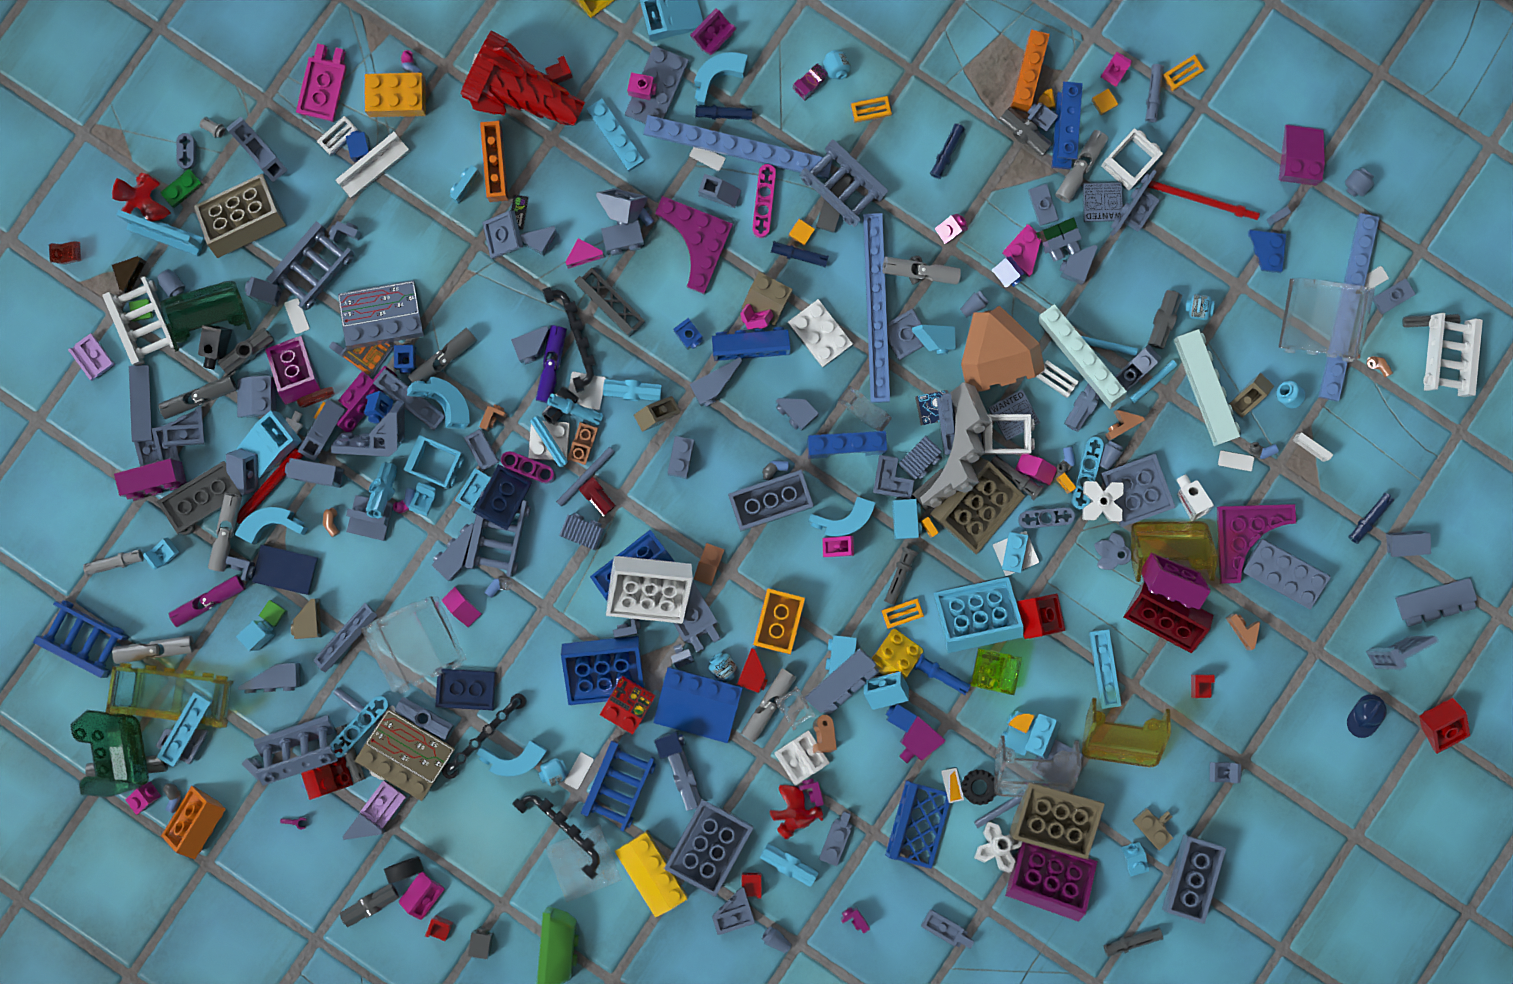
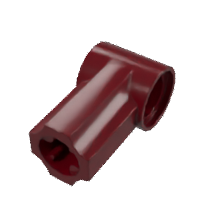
[579,477,616,516]

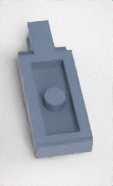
[819,811,852,866]
[921,909,974,949]

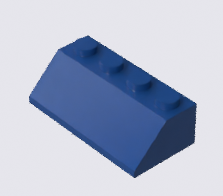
[712,327,790,361]
[590,530,675,601]

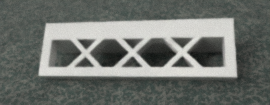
[336,132,410,199]

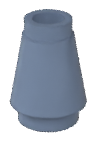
[960,291,989,317]
[1099,440,1123,470]
[762,926,791,953]

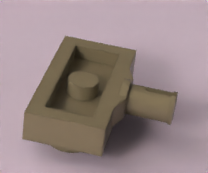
[1132,808,1173,851]

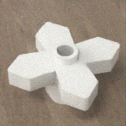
[1082,481,1123,522]
[974,822,1022,873]

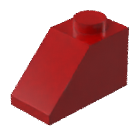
[737,648,768,693]

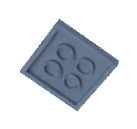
[1100,454,1176,528]

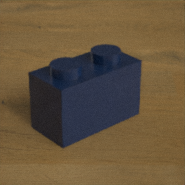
[654,731,686,759]

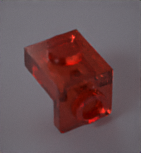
[49,241,81,265]

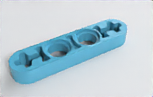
[1071,437,1104,510]
[330,696,389,758]

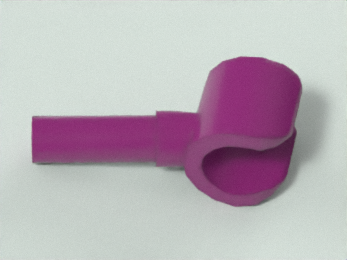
[280,817,307,830]

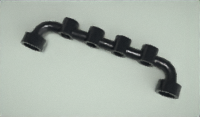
[542,287,596,393]
[442,693,527,779]
[512,794,600,880]

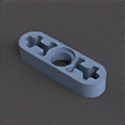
[1018,508,1075,529]

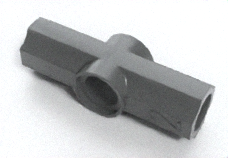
[999,107,1053,157]
[1148,290,1183,349]
[218,327,275,375]
[339,883,400,927]

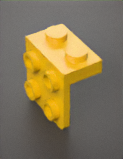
[871,629,923,679]

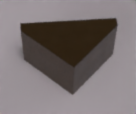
[112,256,147,293]

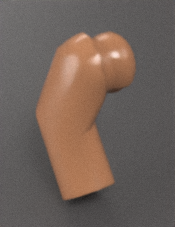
[1366,356,1393,378]
[322,508,340,537]

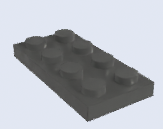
[157,461,243,534]

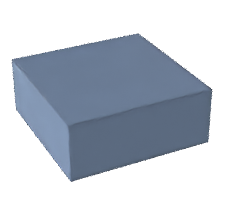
[1266,206,1291,226]

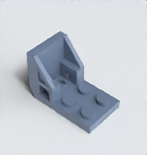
[331,401,405,457]

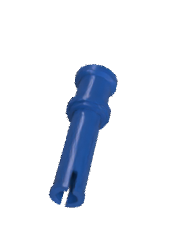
[913,654,971,695]

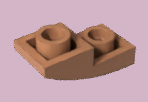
[568,422,599,465]

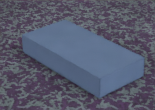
[464,429,499,471]

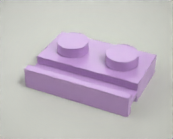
[68,333,115,381]
[360,780,407,829]

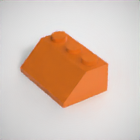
[161,786,225,859]

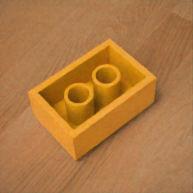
[365,73,426,117]
[753,588,805,654]

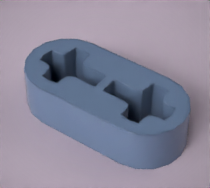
[176,133,196,170]

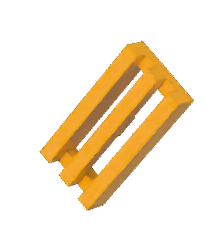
[1162,55,1205,92]
[851,96,892,123]
[881,598,924,629]

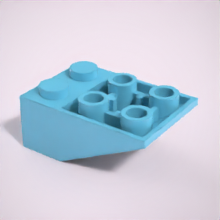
[640,0,703,42]
[237,410,302,478]

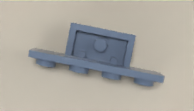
[1110,169,1159,236]

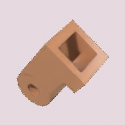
[812,715,836,753]

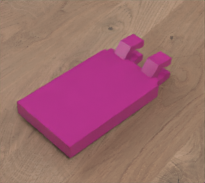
[296,43,347,122]

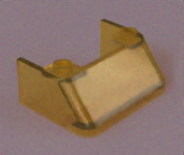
[1131,521,1218,582]
[1082,698,1171,767]

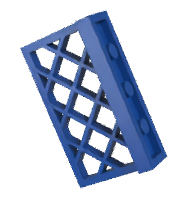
[885,780,950,869]

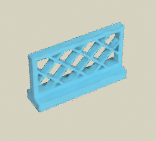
[116,210,205,257]

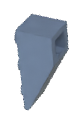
[1115,344,1162,391]
[297,399,344,461]
[432,523,474,581]
[238,663,301,693]

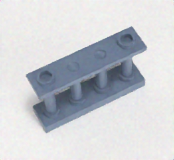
[800,139,888,227]
[266,221,355,311]
[465,492,531,577]
[254,715,338,786]

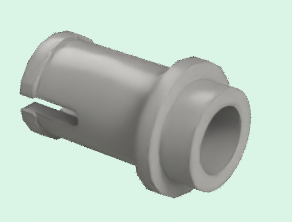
[200,117,226,138]

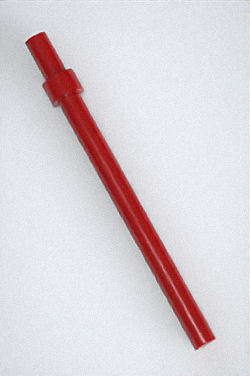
[1148,180,1260,220]

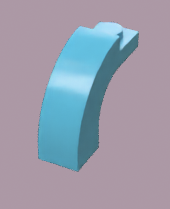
[694,52,748,106]
[407,377,470,429]
[808,497,875,537]
[235,507,308,544]
[476,740,548,776]

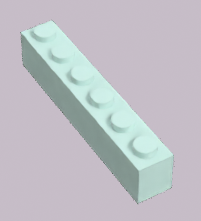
[1039,304,1127,409]
[1174,329,1240,446]

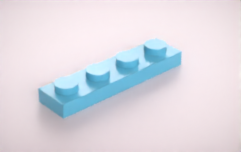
[586,99,644,172]
[1089,629,1121,709]
[157,691,213,767]

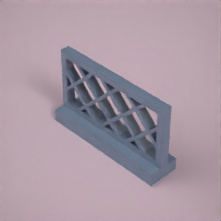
[1366,636,1438,670]

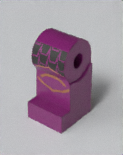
[793,63,828,101]

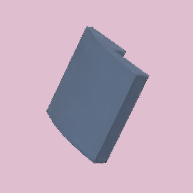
[134,426,180,466]

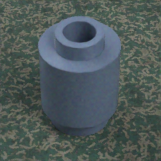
[157,269,185,298]

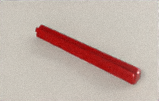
[237,448,303,524]

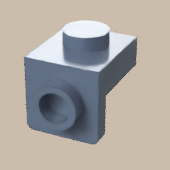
[1028,102,1058,131]
[329,221,361,243]
[1209,762,1241,783]

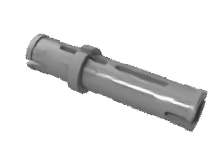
[83,549,144,576]

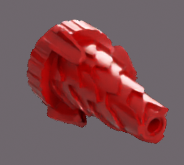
[460,30,585,125]

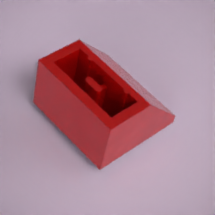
[301,748,353,800]

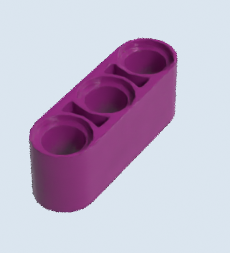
[501,451,556,484]

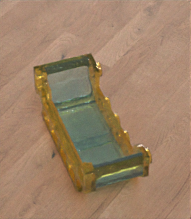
[106,663,234,728]

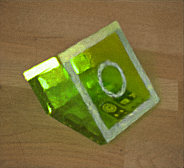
[971,648,1022,696]

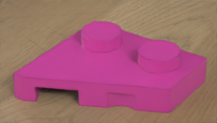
[1002,224,1041,277]

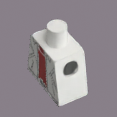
[1176,474,1214,522]

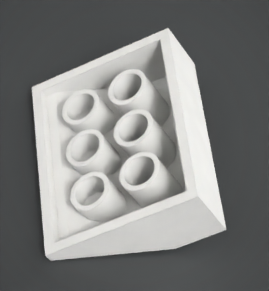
[606,556,693,624]

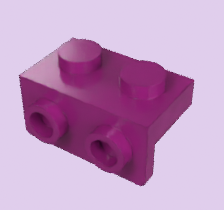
[690,8,736,55]

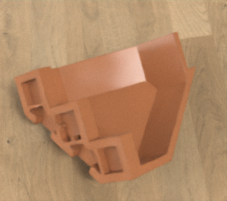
[961,305,1045,391]

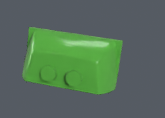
[537,907,579,984]

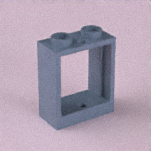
[285,458,344,488]

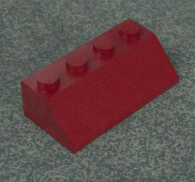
[1123,581,1214,654]

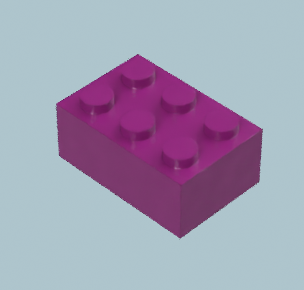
[114,459,187,501]
[1140,552,1211,610]

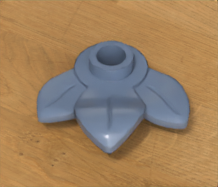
[1094,533,1132,570]

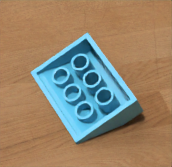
[934,577,1023,653]

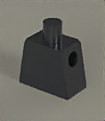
[198,325,232,370]

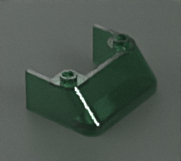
[160,281,251,352]

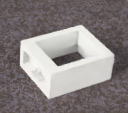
[1101,128,1163,190]
[983,414,1035,455]

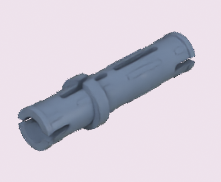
[1145,64,1164,123]

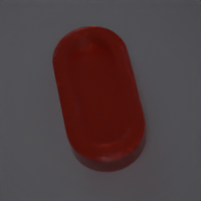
[296,387,335,408]

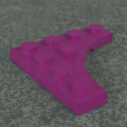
[655,196,733,295]
[1217,504,1296,584]

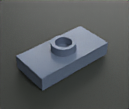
[1028,184,1058,227]
[1372,278,1416,315]

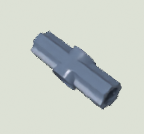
[1064,383,1099,432]
[394,697,454,740]
[668,750,701,811]

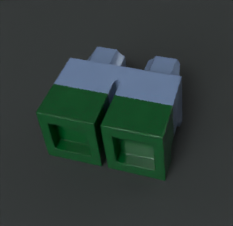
[1036,217,1082,261]

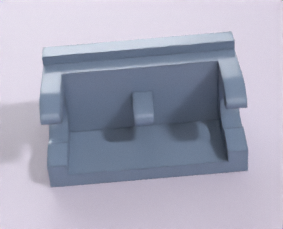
[1386,530,1431,557]

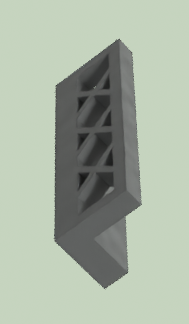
[575,268,645,337]

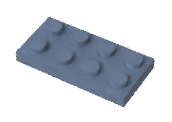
[625,46,689,124]
[1242,538,1331,610]

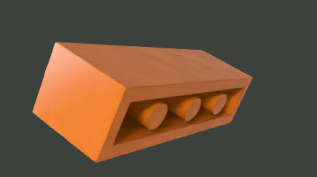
[1010,29,1050,112]
[480,121,509,202]

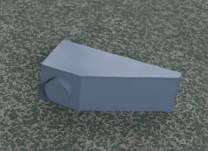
[690,357,742,407]

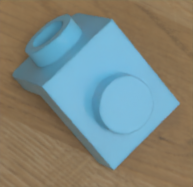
[409,483,436,516]
[143,537,179,569]
[1121,842,1149,877]

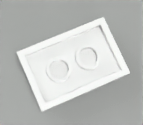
[788,299,853,368]

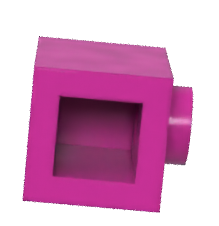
[627,72,657,100]

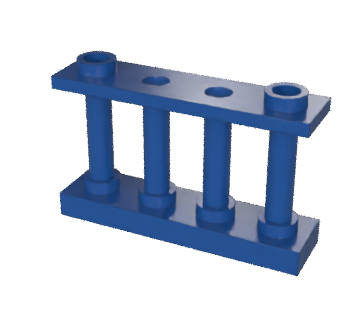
[1051,81,1083,169]
[33,600,129,678]
[581,740,656,832]

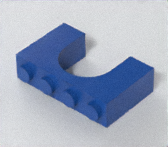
[807,431,887,459]

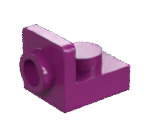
[799,778,824,807]
[840,907,870,933]

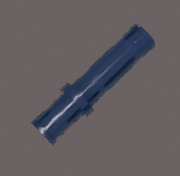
[695,105,752,120]
[930,123,965,179]
[771,241,829,268]
[1348,493,1394,544]

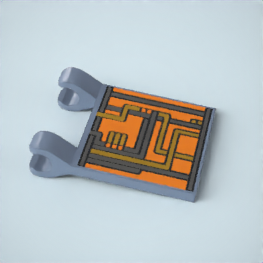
[329,342,394,377]

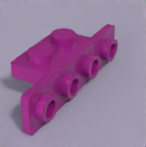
[337,366,397,432]

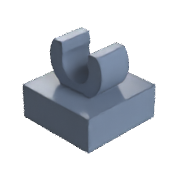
[671,644,694,669]

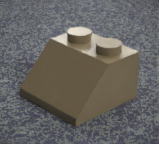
[741,272,793,326]

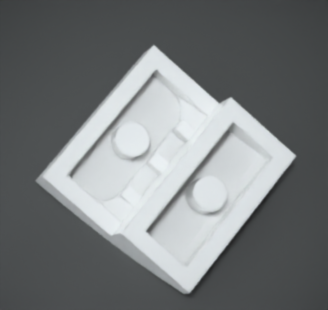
[774,730,829,785]

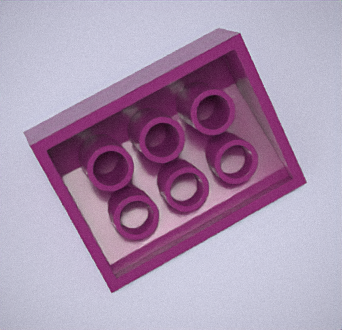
[1005,841,1098,922]

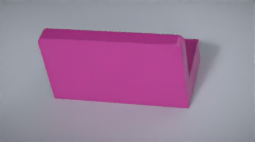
[399,872,445,920]

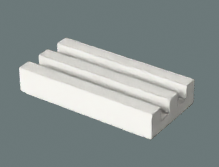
[317,116,358,156]
[1036,360,1078,398]
[1293,432,1333,462]

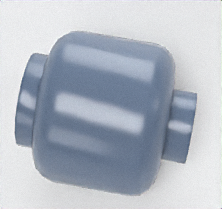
[1345,168,1374,197]

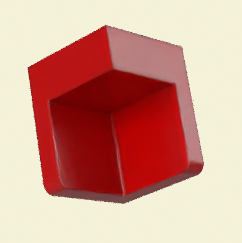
[545,55,573,84]
[1191,675,1215,698]
[742,873,761,898]
[425,915,454,941]

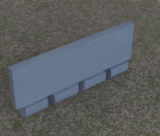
[1395,578,1477,627]
[805,648,879,716]

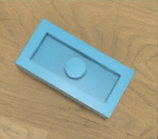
[450,165,480,204]
[455,468,491,511]
[1002,532,1029,574]

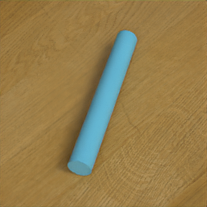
[1081,336,1138,356]
[1130,360,1177,403]

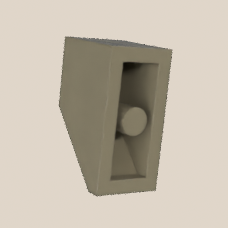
[1229,373,1274,418]
[634,396,681,432]
[291,599,322,639]

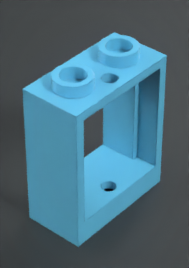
[404,435,465,489]

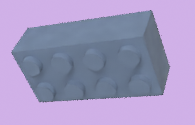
[728,470,814,532]
[1162,834,1226,924]

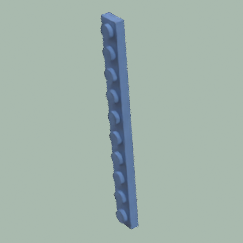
[643,115,832,179]
[863,213,890,403]
[1318,213,1379,402]

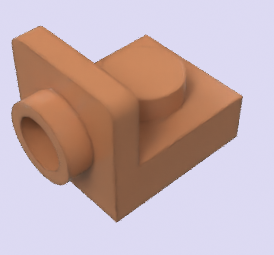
[479,404,507,431]

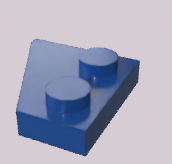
[1248,230,1286,273]

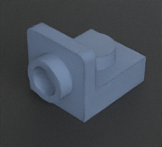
[226,556,255,581]
[613,618,641,638]
[242,757,274,780]

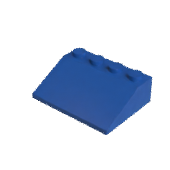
[561,636,644,705]
[653,667,743,743]

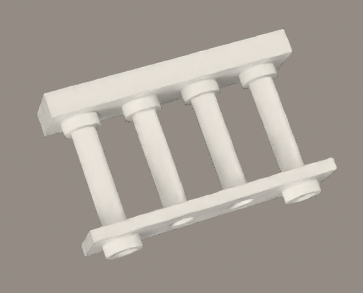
[102,277,180,366]
[1423,313,1483,397]

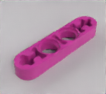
[753,164,776,238]

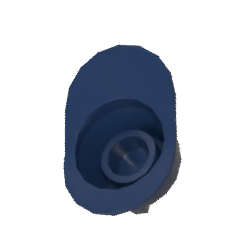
[1347,694,1387,738]

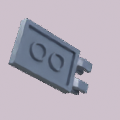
[673,580,721,653]

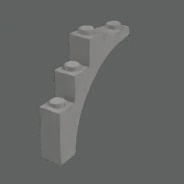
[920,382,991,508]

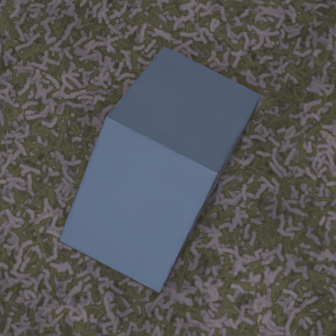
[520,226,557,256]
[343,813,386,840]

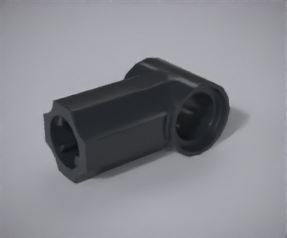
[542,386,579,425]

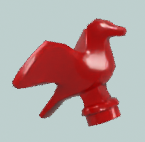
[112,173,171,222]
[770,785,824,840]

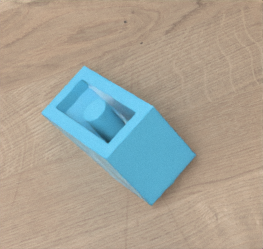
[912,325,956,355]

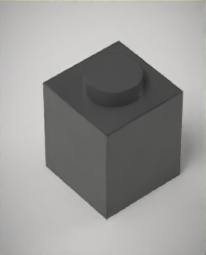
[468,928,493,959]

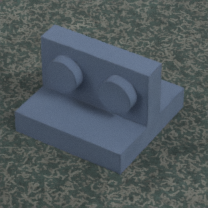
[346,495,393,541]

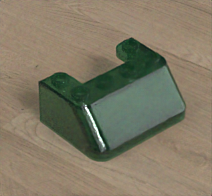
[70,710,149,797]

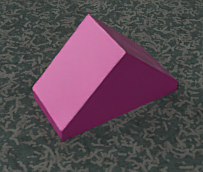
[565,238,604,269]
[1015,454,1057,486]
[822,536,854,557]
[441,587,482,627]

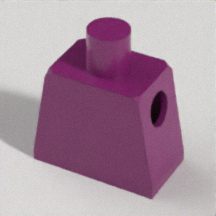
[899,715,946,764]

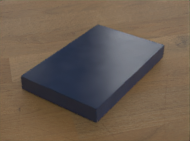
[473,464,532,530]
[252,545,318,595]
[435,668,496,711]

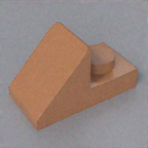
[1105,410,1145,441]
[694,543,724,586]
[1226,614,1260,650]

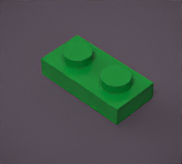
[160,169,203,208]

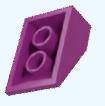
[1278,125,1325,186]
[265,336,321,405]

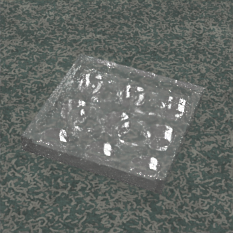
[545,825,621,902]

